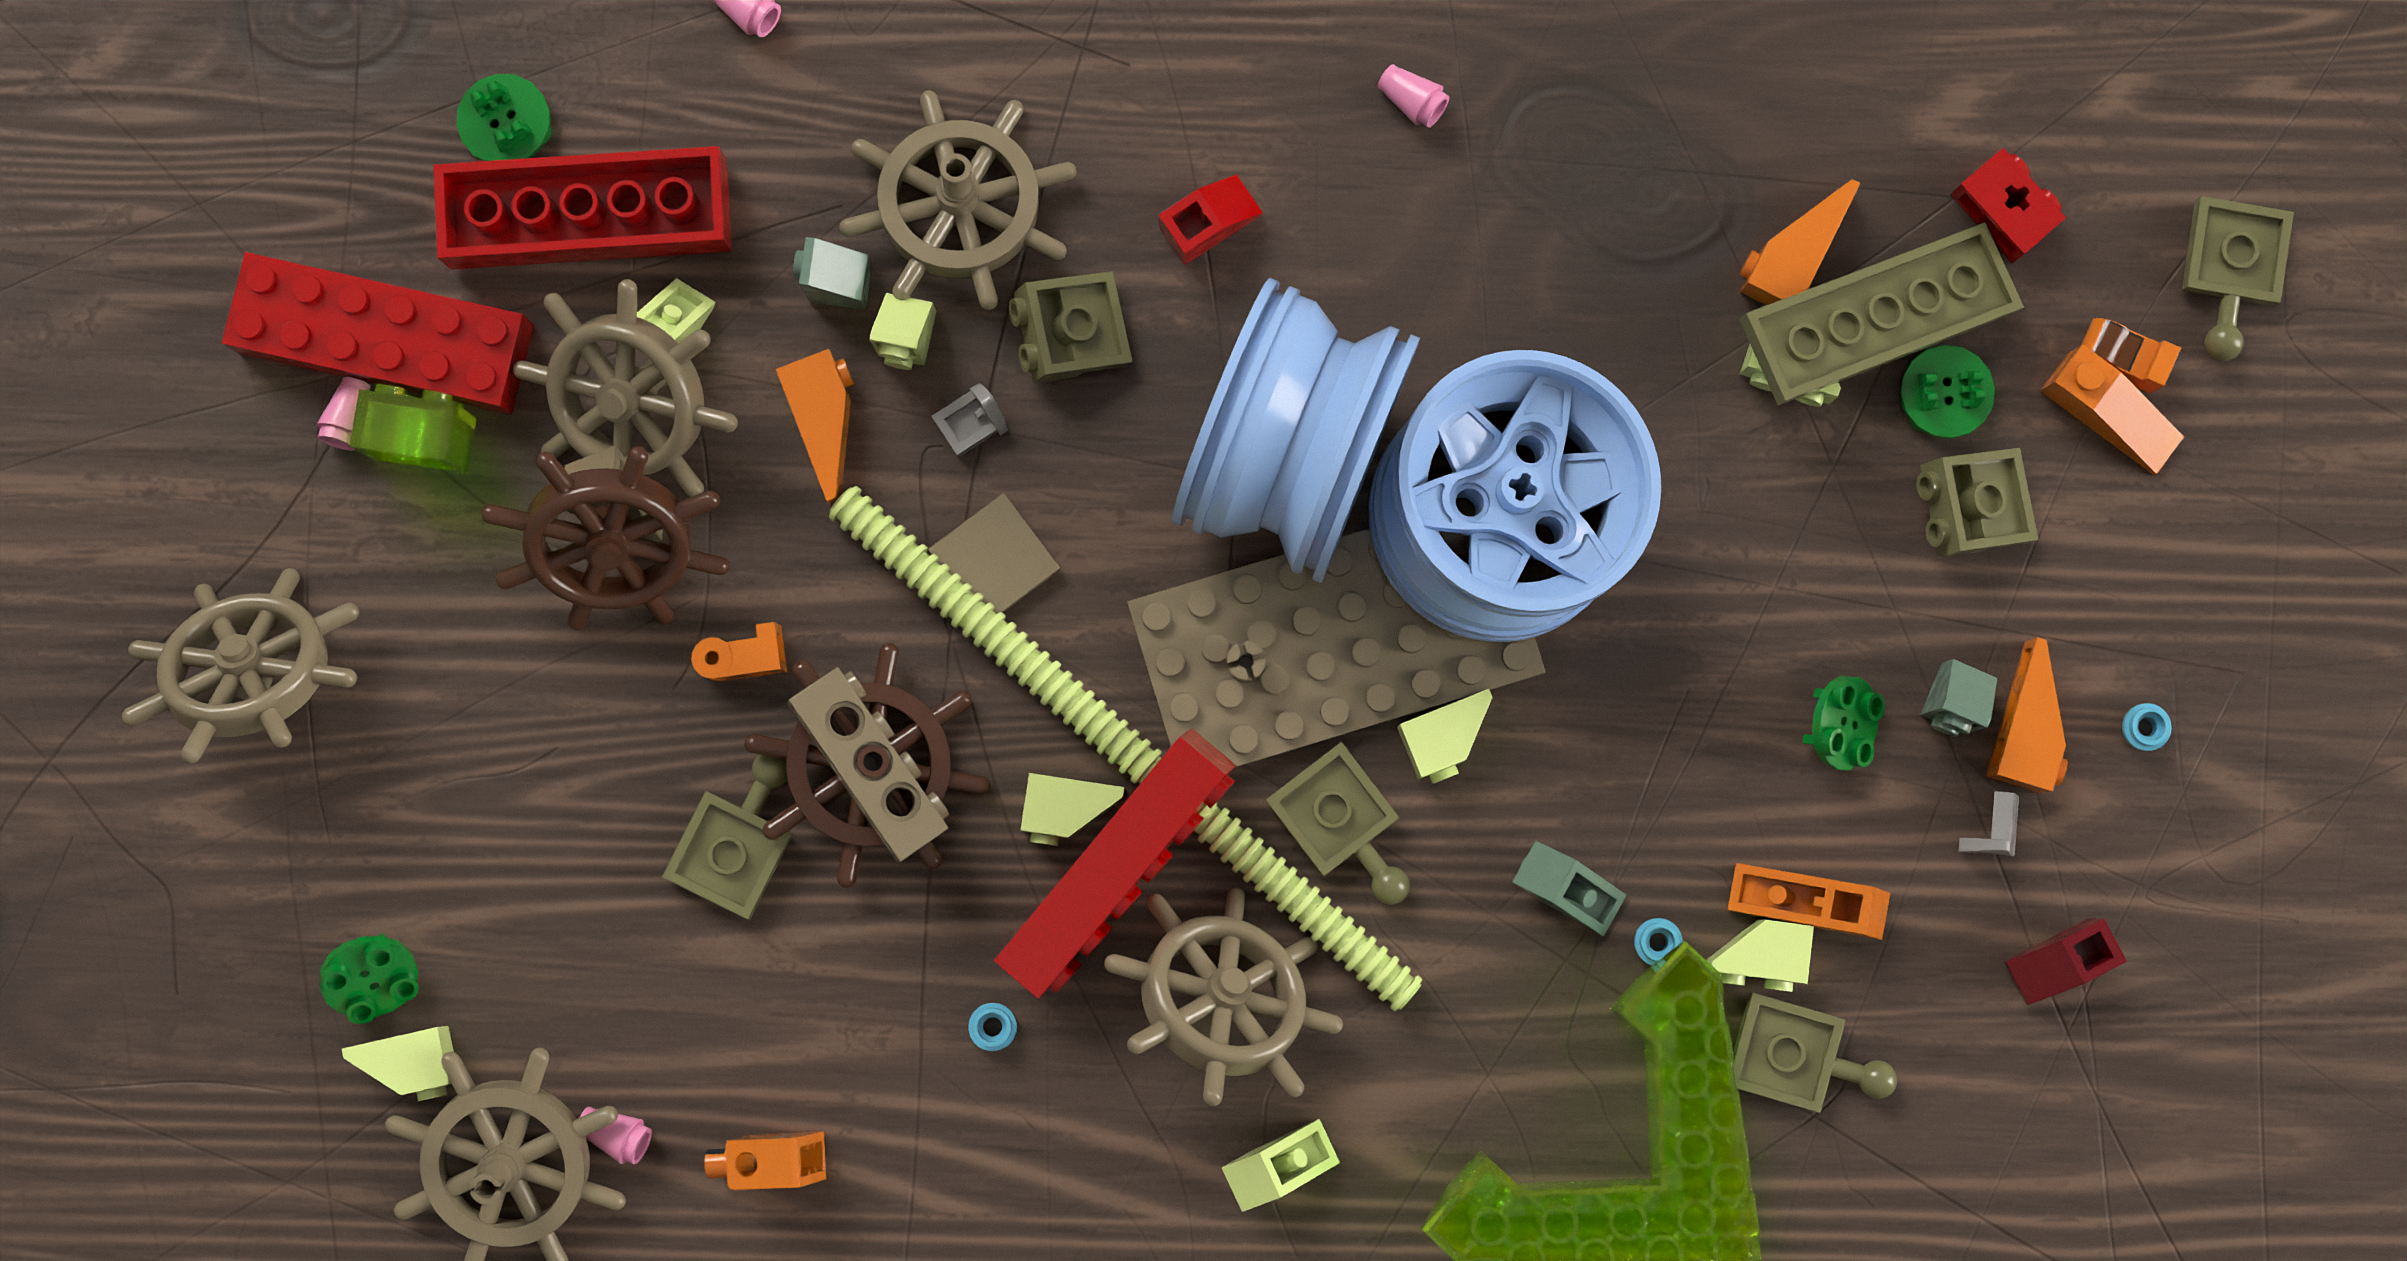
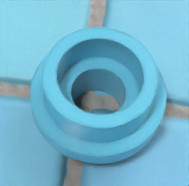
[2122,703,2172,751]
[1634,918,1683,966]
[969,1003,1017,1051]

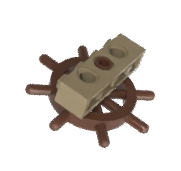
[744,643,990,888]

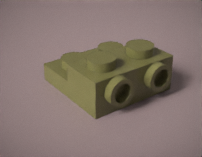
[1009,271,1133,383]
[1916,448,2038,558]

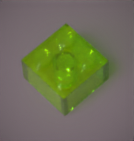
[350,384,477,474]

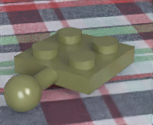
[2181,196,2294,361]
[1265,742,1410,905]
[662,755,793,920]
[1724,992,1897,1113]

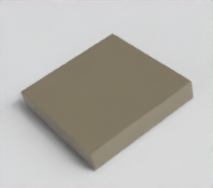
[928,493,1061,614]

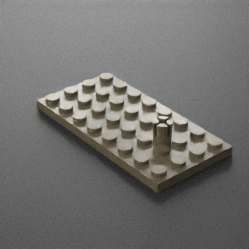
[1127,499,1546,768]

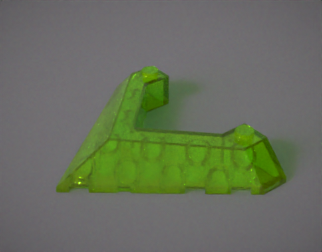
[1421,941,1762,1261]

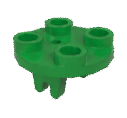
[456,74,552,161]
[1899,345,1995,439]
[1802,675,1885,770]
[319,933,419,1024]

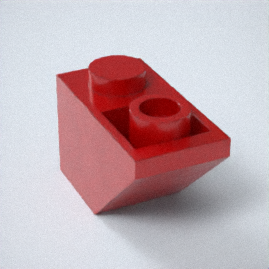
[1158,174,1263,265]

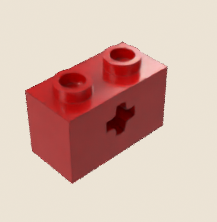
[1950,148,2067,264]

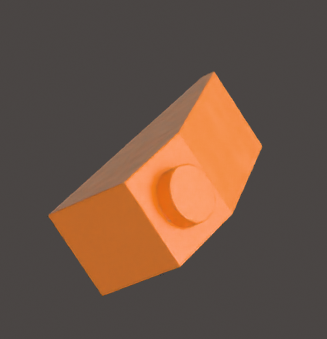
[1739,179,1861,305]
[2040,344,2184,475]
[776,349,854,507]
[1985,637,2068,794]
[1727,863,1890,940]

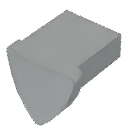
[932,383,1009,458]
[1958,791,2019,856]

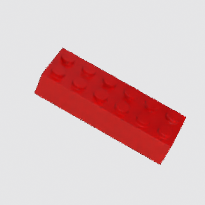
[433,146,732,270]
[222,252,534,415]
[994,728,1236,999]

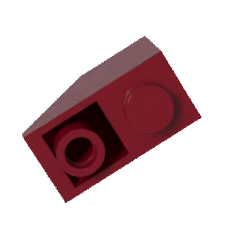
[2004,918,2127,1005]

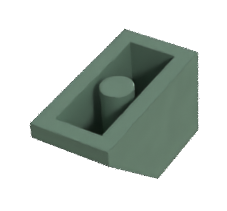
[1513,841,1627,936]

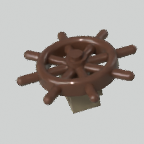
[481,445,730,630]

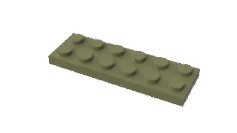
[1739,223,2024,406]

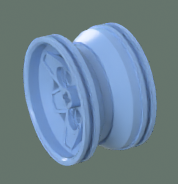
[1171,278,1420,583]
[1369,350,1661,642]

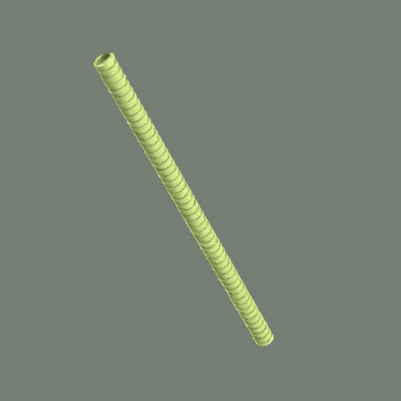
[829,486,1422,1011]

